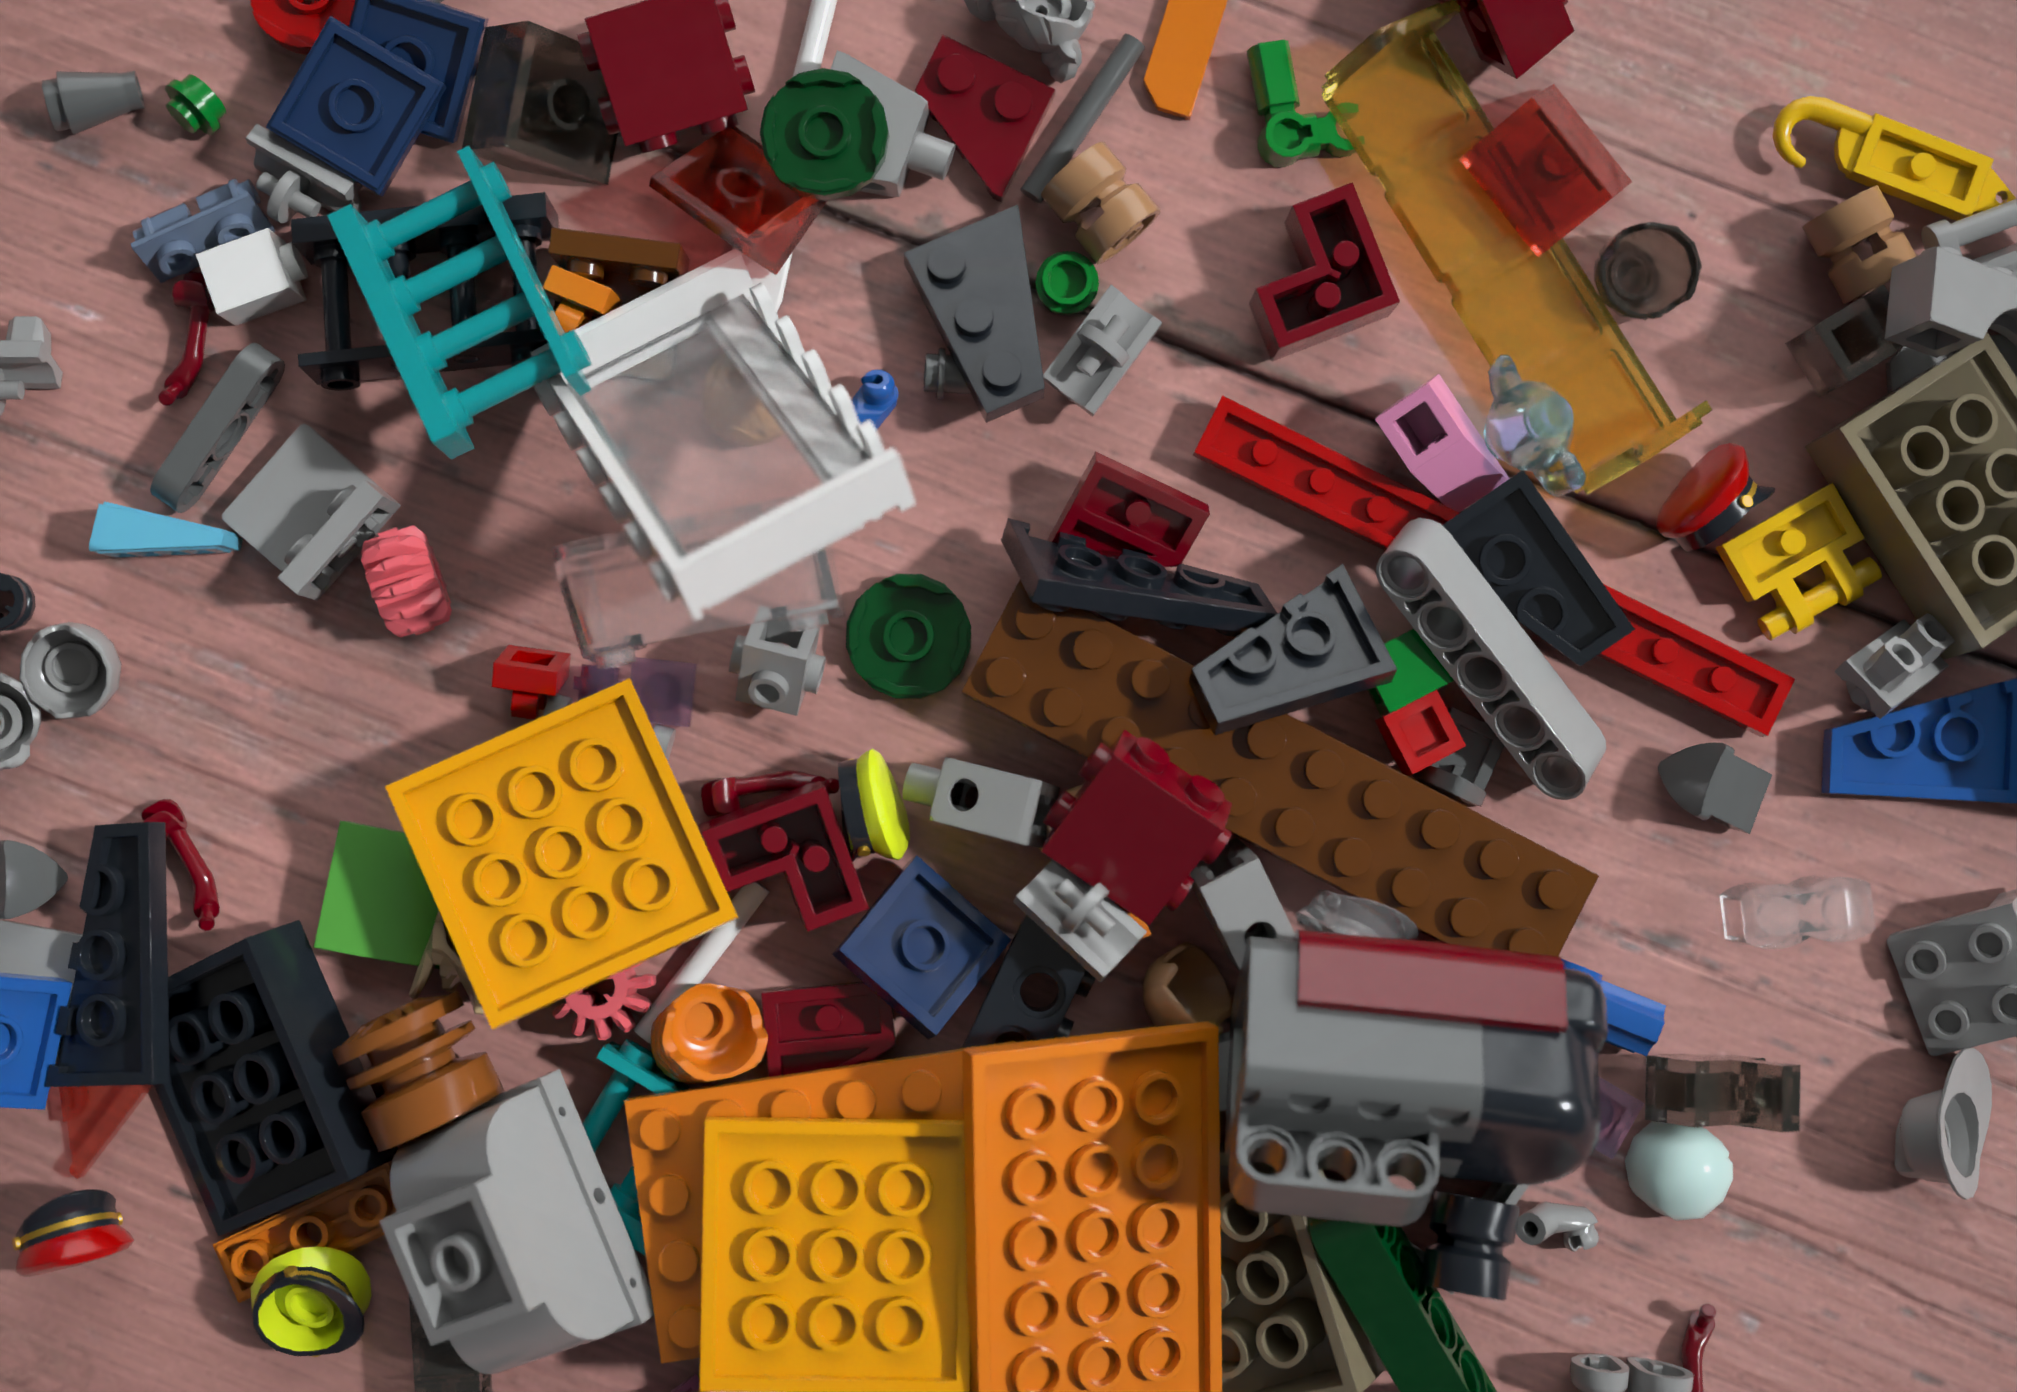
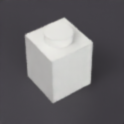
[195,228,308,326]

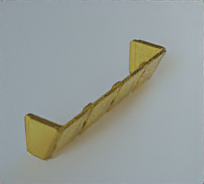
[1321,0,1713,495]

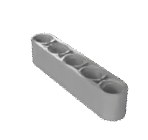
[1376,518,1606,800]

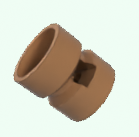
[1041,142,1161,264]
[1802,185,1916,305]

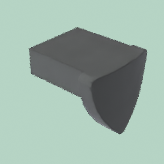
[1412,707,1504,807]
[1658,743,1772,834]
[0,840,68,919]

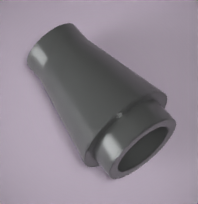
[42,71,145,135]

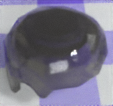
[1593,222,1702,321]

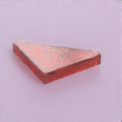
[59,1085,153,1179]

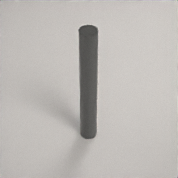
[1020,34,1145,204]

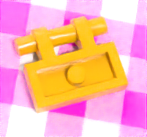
[1716,483,1882,641]

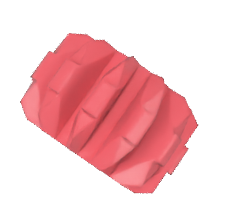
[361,525,452,637]
[552,961,656,1040]

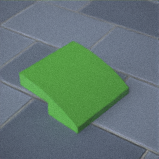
[314,821,440,969]

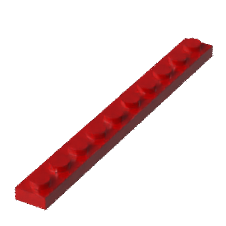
[1192,395,1795,737]

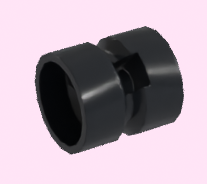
[1420,1191,1520,1300]

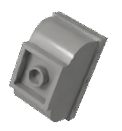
[380,1069,654,1374]

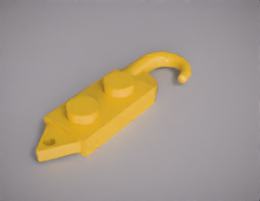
[1772,96,2017,221]

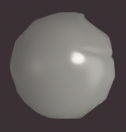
[19,622,122,719]

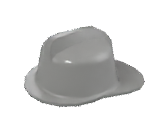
[1894,1048,1992,1200]

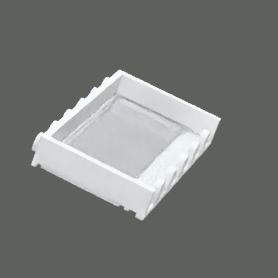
[530,248,916,622]

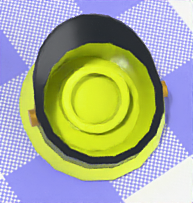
[838,748,910,862]
[251,1247,372,1357]

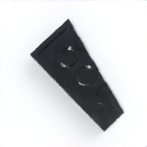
[1001,518,1278,637]
[45,822,170,1087]

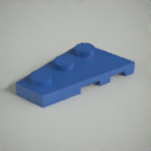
[1821,677,2017,804]

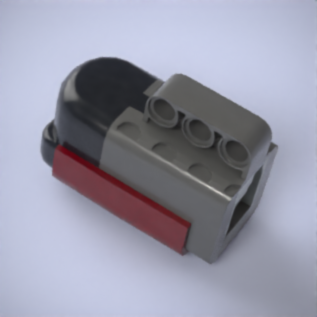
[1225,930,1608,1226]

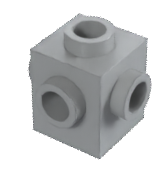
[729,603,826,716]

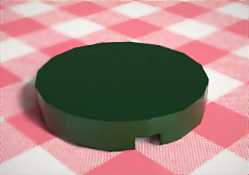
[760,68,890,201]
[846,574,971,699]

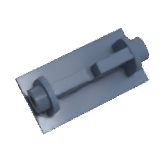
[130,178,276,283]

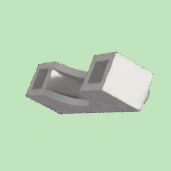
[1885,247,2017,358]

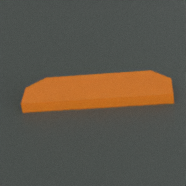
[1143,0,1228,120]

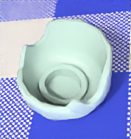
[1625,1117,1733,1221]

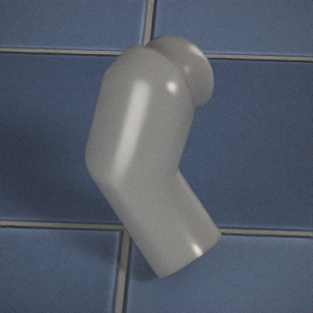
[1516,1202,1599,1252]

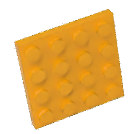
[385,678,738,1030]
[700,1117,970,1392]

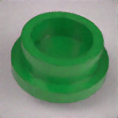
[165,74,226,135]
[1036,251,1099,315]

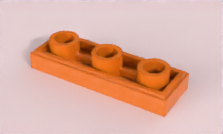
[213,1160,397,1303]

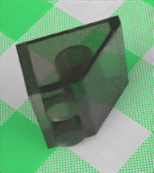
[462,20,618,186]

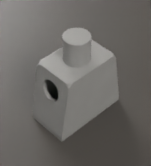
[830,50,956,197]
[902,757,1060,848]
[1189,837,1295,972]

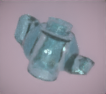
[1484,355,1586,497]

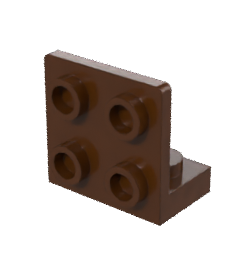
[548,227,690,383]

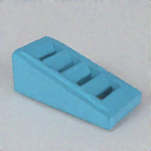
[89,501,243,558]

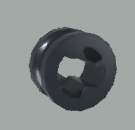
[0,573,36,631]

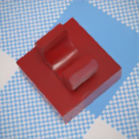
[492,645,571,720]
[1375,690,1466,776]

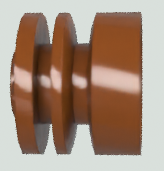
[331,991,505,1152]

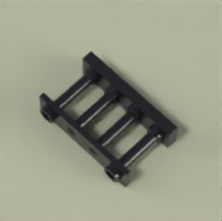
[291,192,559,391]

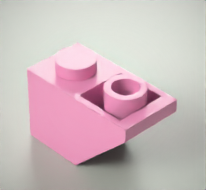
[1375,374,1510,512]

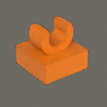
[543,265,623,333]

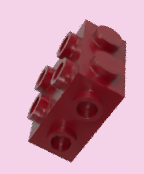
[577,0,755,153]
[1041,729,1232,925]

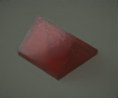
[1459,84,1632,257]
[649,126,827,275]

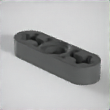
[150,343,285,513]

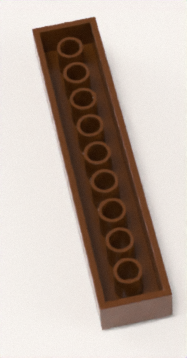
[962,580,1599,956]

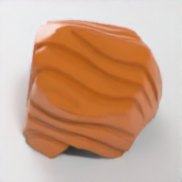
[651,983,768,1085]

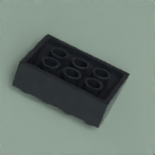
[154,920,398,1237]

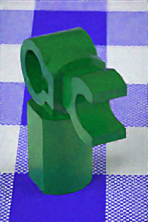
[1247,39,1364,168]

